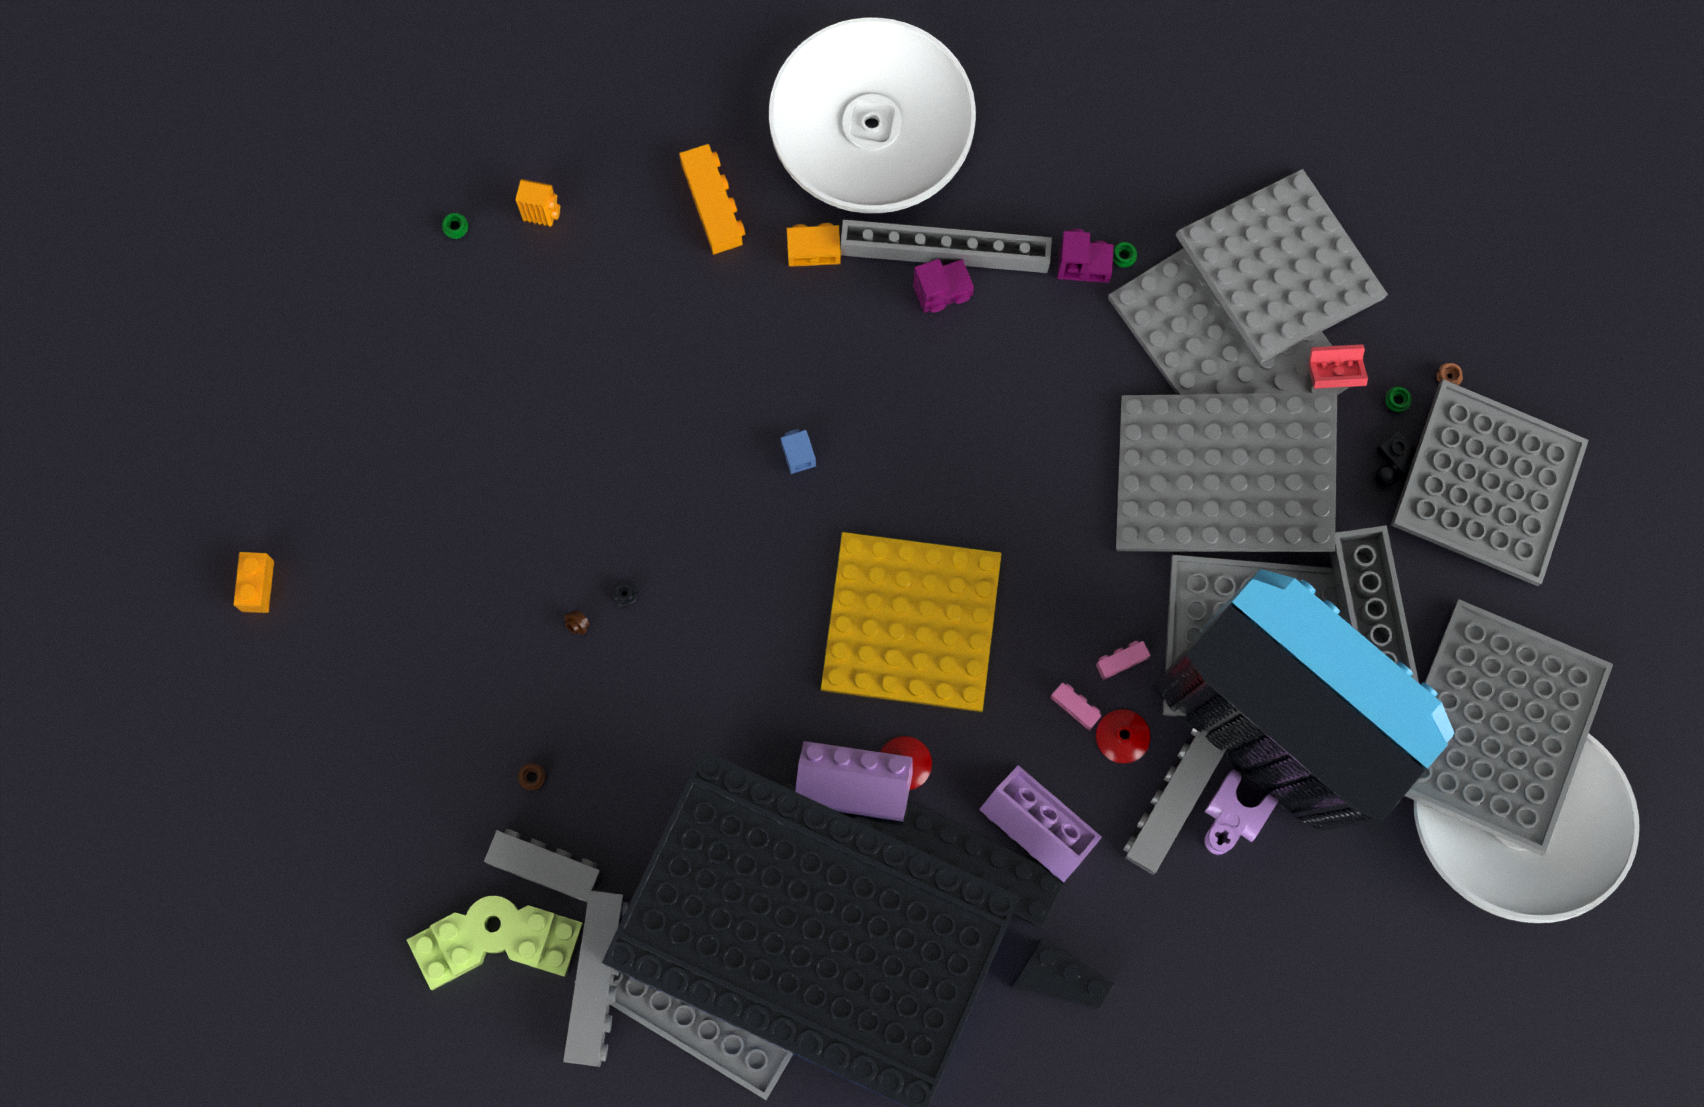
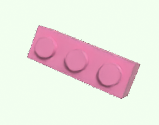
[1096,641,1150,680]
[1050,682,1102,730]

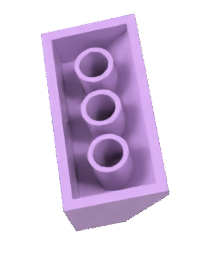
[795,741,913,821]
[979,765,1102,882]

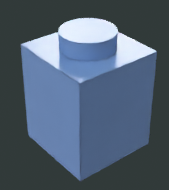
[781,429,816,474]

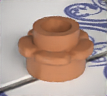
[1437,363,1463,385]

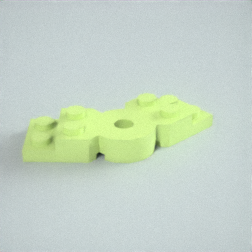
[407,896,583,990]

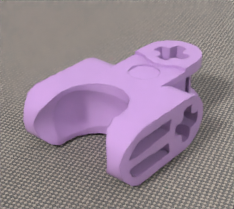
[1204,769,1278,855]

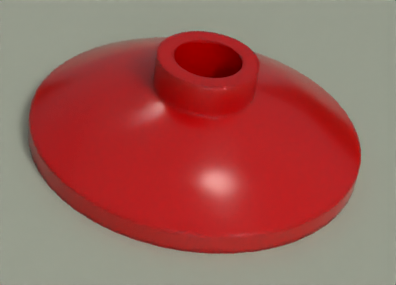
[1096,709,1150,764]
[880,736,932,791]

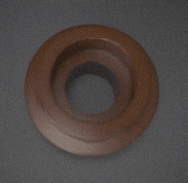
[565,610,590,635]
[518,763,546,791]

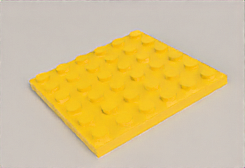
[821,532,1001,712]

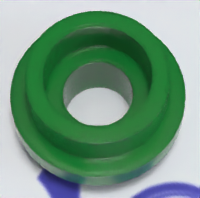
[442,213,468,239]
[1113,242,1137,268]
[1385,386,1412,413]

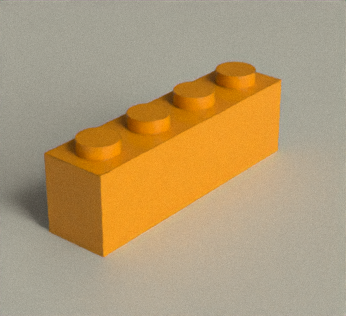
[679,144,746,255]

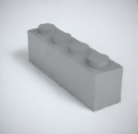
[484,828,602,903]

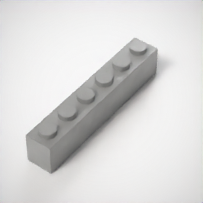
[1123,728,1226,875]
[563,891,629,1067]

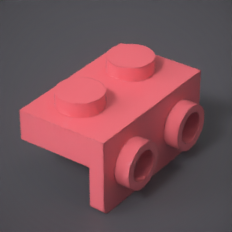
[1308,345,1368,389]

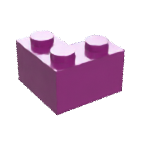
[1057,229,1114,283]
[913,259,974,313]

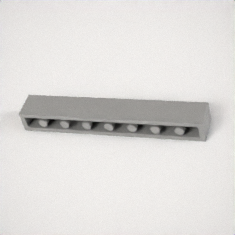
[841,220,1052,273]

